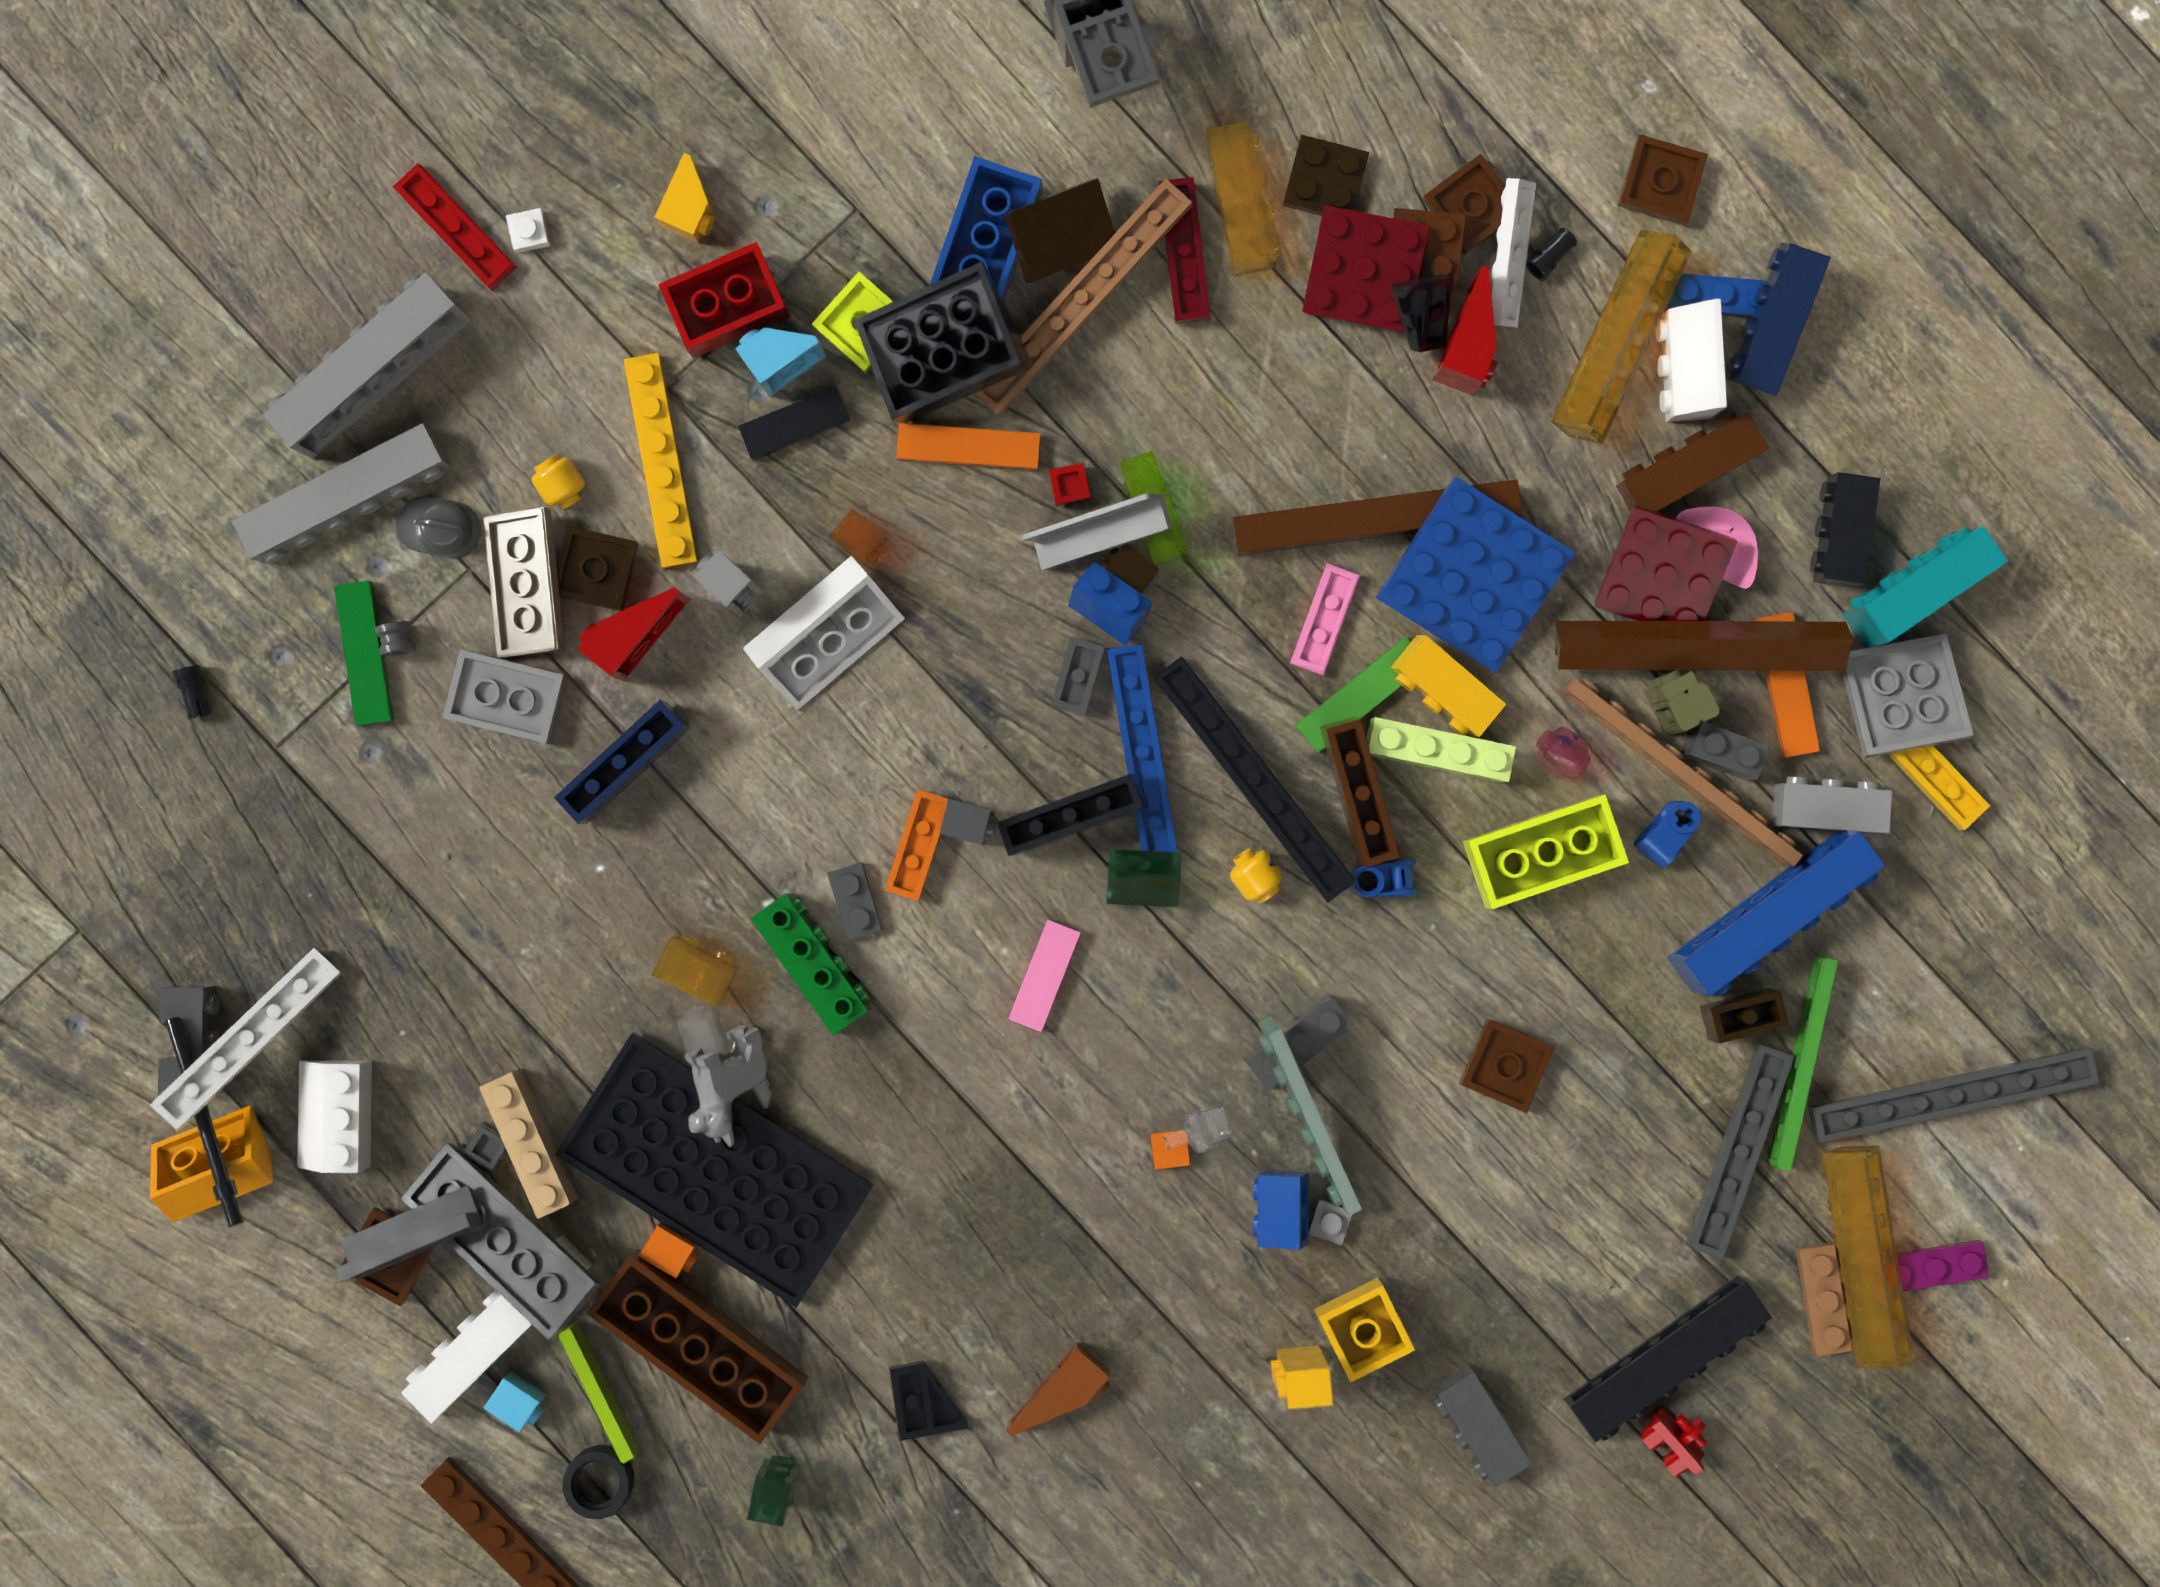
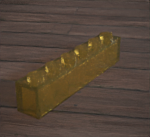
[1551,230,1692,445]
[1822,1145,1914,1369]

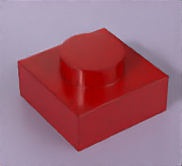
[1049,463,1091,506]

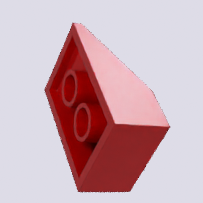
[1433,265,1498,395]
[577,587,691,681]

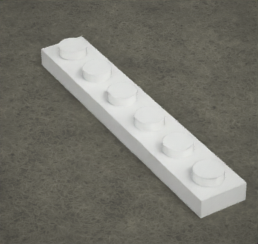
[150,948,340,1131]

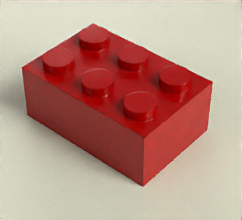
[658,242,790,358]

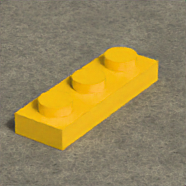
[1888,746,1990,831]

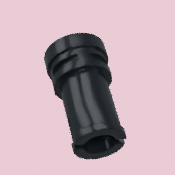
[1526,228,1577,281]
[172,665,211,720]

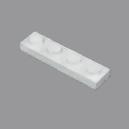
[1492,178,1536,328]

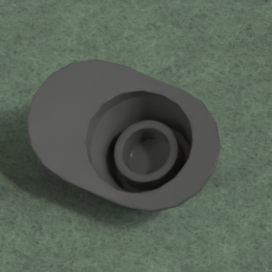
[396,497,481,557]

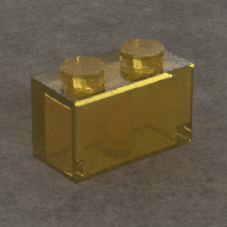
[651,933,739,1008]

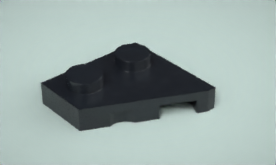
[1392,274,1452,353]
[889,1360,968,1441]

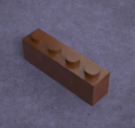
[1616,412,1769,512]
[1320,717,1400,868]

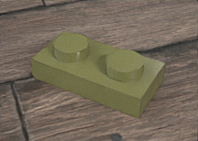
[1644,669,1699,704]

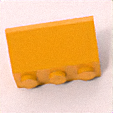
[150,1105,273,1223]

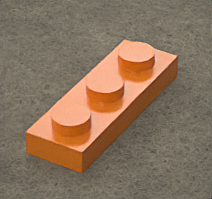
[884,789,948,901]

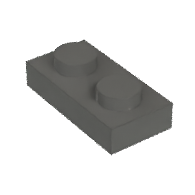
[1051,637,1105,716]
[827,862,883,941]

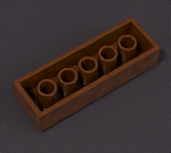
[586,1248,808,1444]

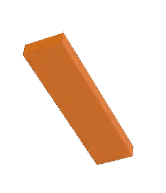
[896,423,1041,470]
[1755,612,1820,758]

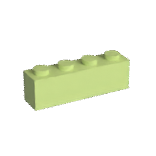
[1366,717,1516,783]

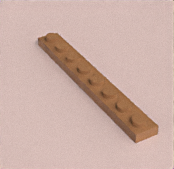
[975,179,1193,416]
[1560,678,1803,867]

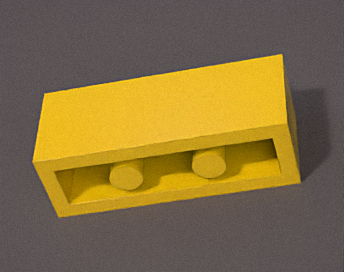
[1390,635,1506,737]
[1271,1345,1333,1409]

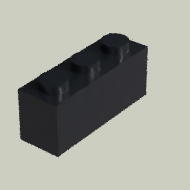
[1810,472,1881,588]

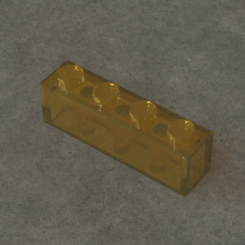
[1205,121,1281,277]

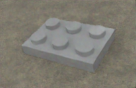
[442,649,566,744]

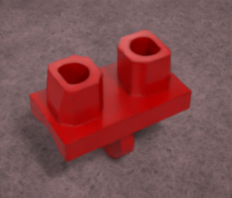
[1641,1405,1707,1477]

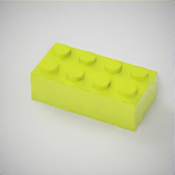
[1462,794,1629,909]

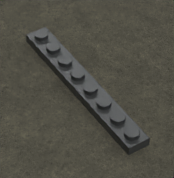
[1808,1047,2100,1143]

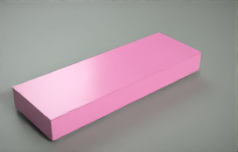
[1290,563,1360,676]
[1008,919,1081,1032]

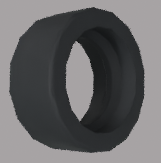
[562,1445,635,1519]

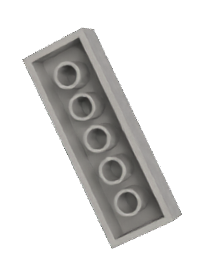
[262,272,472,459]

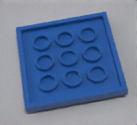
[1376,476,1575,673]

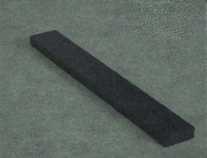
[1153,656,1356,904]

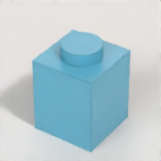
[484,1371,547,1432]

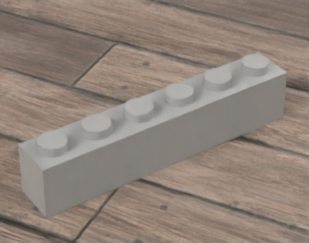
[231,423,451,564]

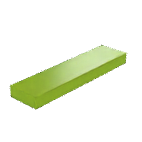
[559,1321,640,1463]

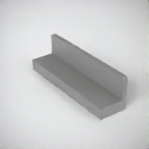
[1021,493,1173,570]

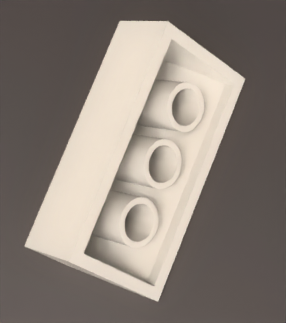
[743,556,905,711]

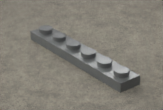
[1686,1043,1795,1259]

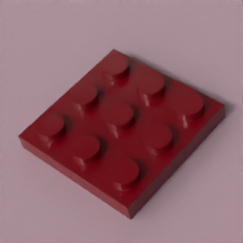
[1302,205,1431,333]
[1594,505,1738,621]

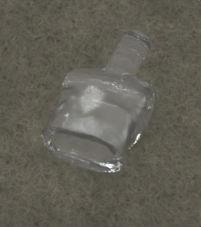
[1163,1104,1232,1153]

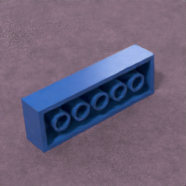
[1667,831,1885,997]

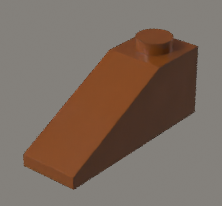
[1006,1342,1110,1436]

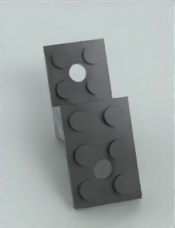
[1042,0,1159,108]

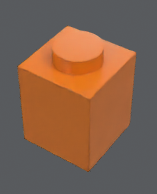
[639,1222,700,1279]

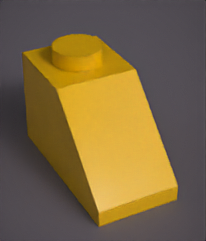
[654,153,715,244]

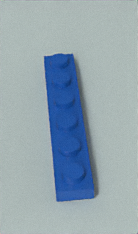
[1107,643,1178,860]

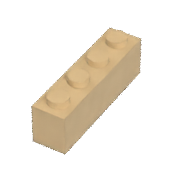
[479,1068,579,1219]

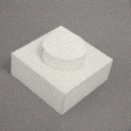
[506,208,551,253]

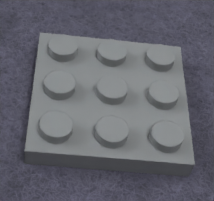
[1842,633,1974,758]

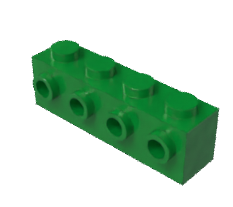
[750,893,871,1036]

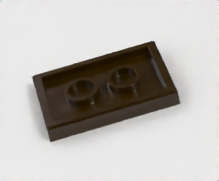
[1004,178,1115,283]

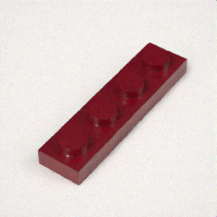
[1158,177,1211,324]

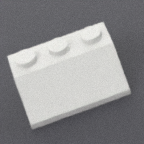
[1656,299,1727,422]
[297,1060,372,1173]

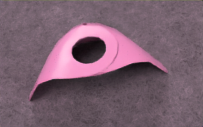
[1676,507,1758,589]

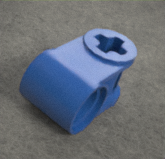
[1634,801,1701,868]
[1349,859,1419,897]

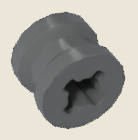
[374,621,416,657]

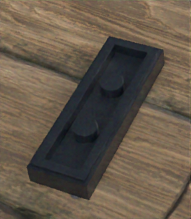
[738,386,851,461]

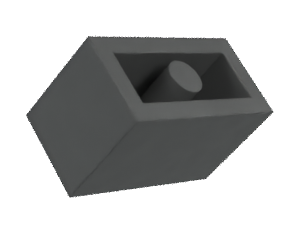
[1681,722,1770,781]
[939,799,998,845]

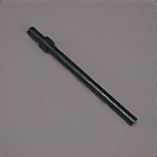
[165,1017,243,1228]

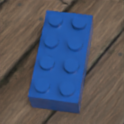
[930,156,1043,303]

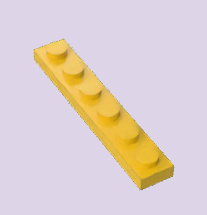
[623,353,699,569]

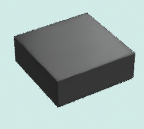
[463,1122,507,1173]

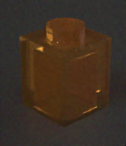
[829,509,888,567]

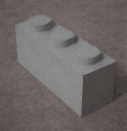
[694,550,765,617]
[1772,777,1892,834]

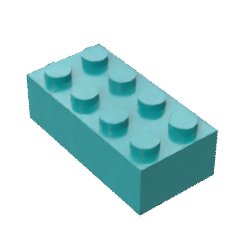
[1842,525,2008,648]

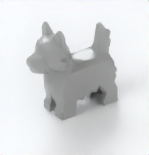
[685,1025,773,1147]

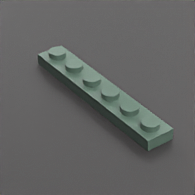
[1258,1017,1362,1216]

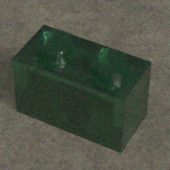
[1106,849,1181,907]
[747,1455,800,1527]

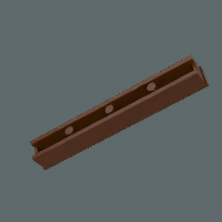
[1233,479,1522,556]
[1555,621,1853,671]

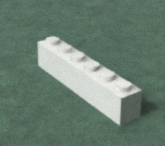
[401,1235,593,1423]

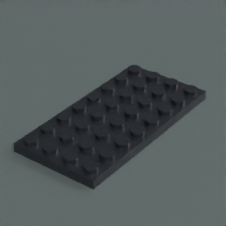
[555,1032,874,1308]

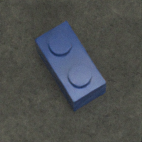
[1068,562,1152,646]
[1253,1170,1309,1250]

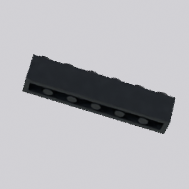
[1564,1276,1772,1443]

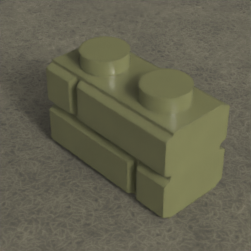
[1651,682,1721,735]

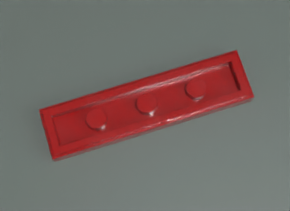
[393,163,518,291]

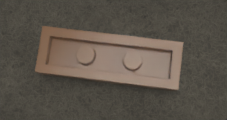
[1795,1242,1852,1357]

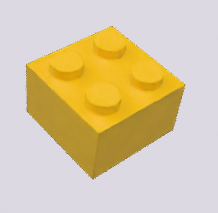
[1314,1277,1415,1383]

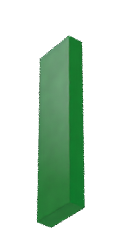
[334,580,394,727]

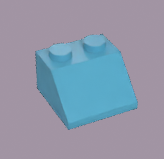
[735,328,827,397]

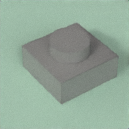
[1308,1198,1352,1245]

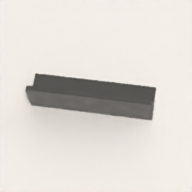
[335,1186,484,1282]

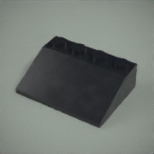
[854,262,1032,423]

